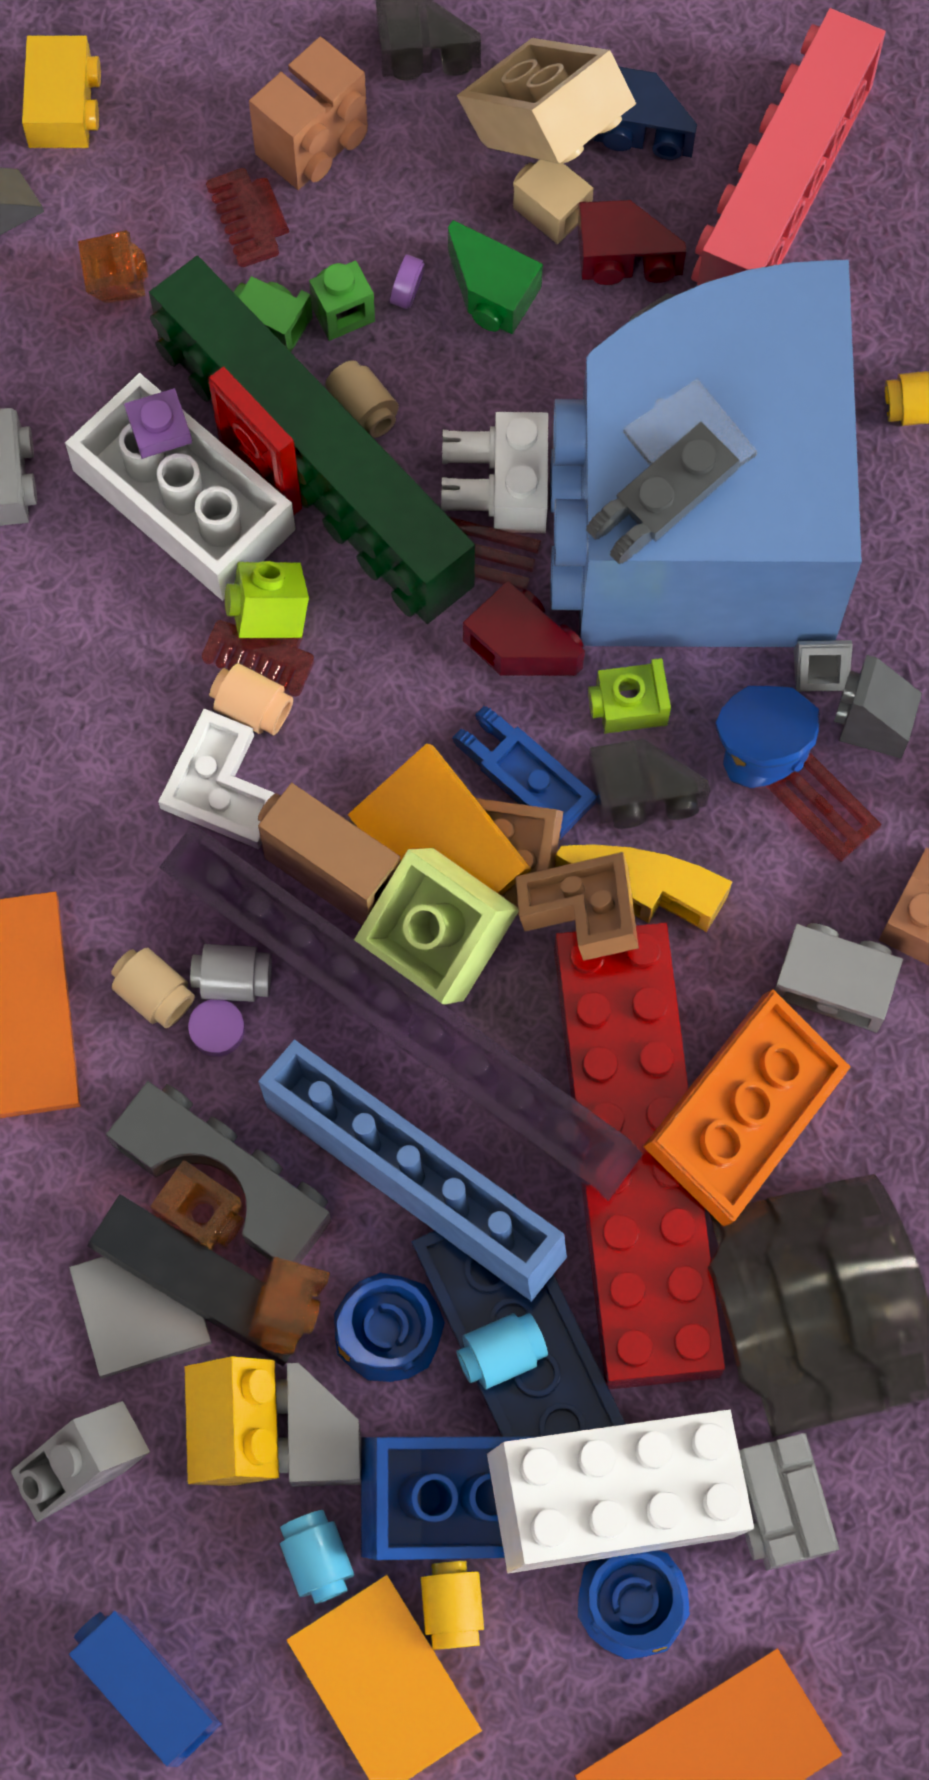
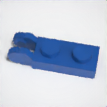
[452,706,597,840]

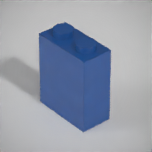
[69,1611,222,1767]

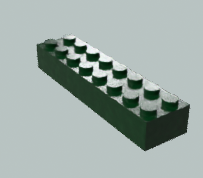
[149,255,475,624]

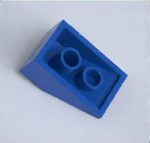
[361,1436,541,1560]

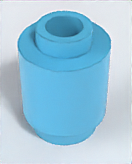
[456,1313,548,1390]
[280,1510,355,1604]

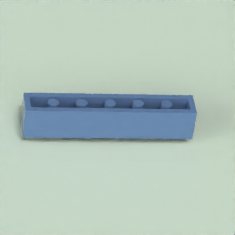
[258,1039,567,1302]

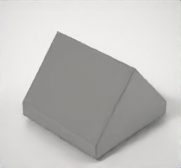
[794,640,853,692]

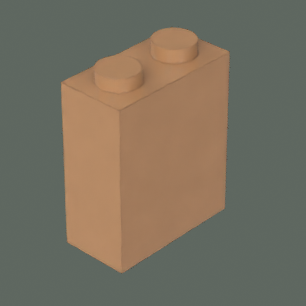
[258,782,401,925]

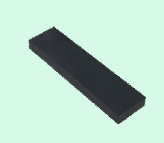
[87,1194,315,1367]

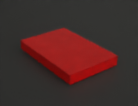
[209,366,302,515]

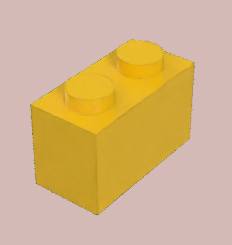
[22,36,101,148]
[184,1356,279,1486]

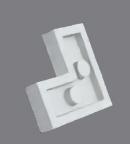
[158,709,274,849]

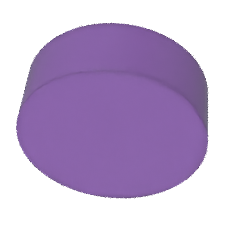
[390,254,425,309]
[188,999,245,1057]

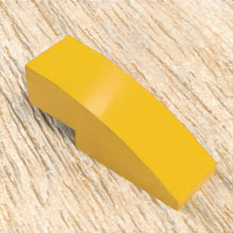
[555,844,732,932]

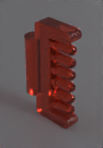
[206,168,289,267]
[202,620,315,697]

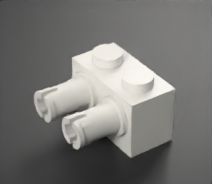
[441,412,548,533]

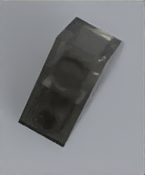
[375,0,481,81]
[588,739,710,829]

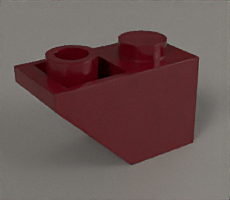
[578,200,686,285]
[463,581,585,676]

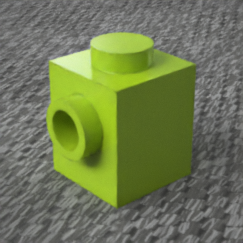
[225,561,309,638]

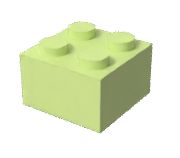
[352,848,519,1006]

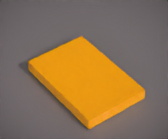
[347,743,531,896]
[286,1575,482,1780]

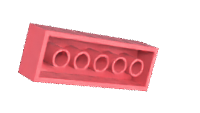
[691,8,886,286]

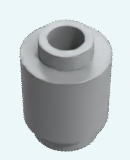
[190,944,272,1002]

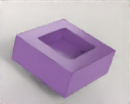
[124,388,192,459]

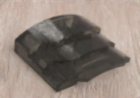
[708,1174,929,1438]

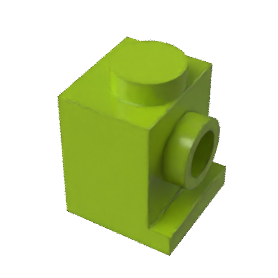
[588,658,671,734]

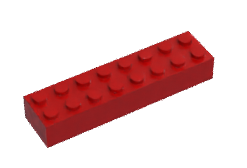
[554,923,725,1389]

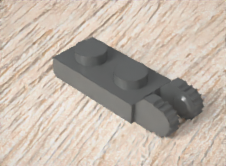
[586,421,740,564]

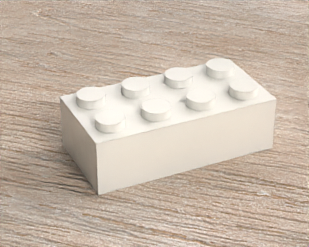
[65,373,295,601]
[487,1409,754,1573]

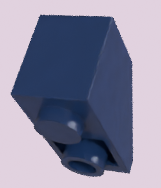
[594,66,697,160]

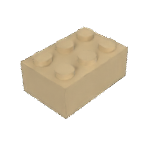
[457,38,636,164]

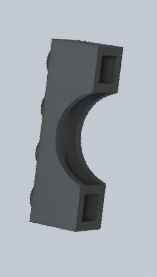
[106,1081,332,1276]

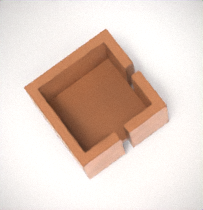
[249,36,368,190]

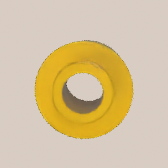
[885,371,929,426]
[420,1561,484,1650]

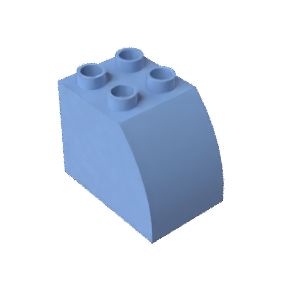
[550,259,862,647]

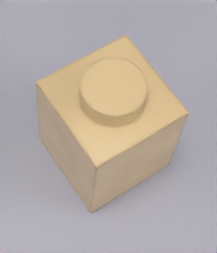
[513,159,594,244]

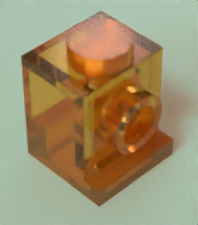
[78,230,148,303]
[150,1160,244,1250]
[248,1257,330,1354]

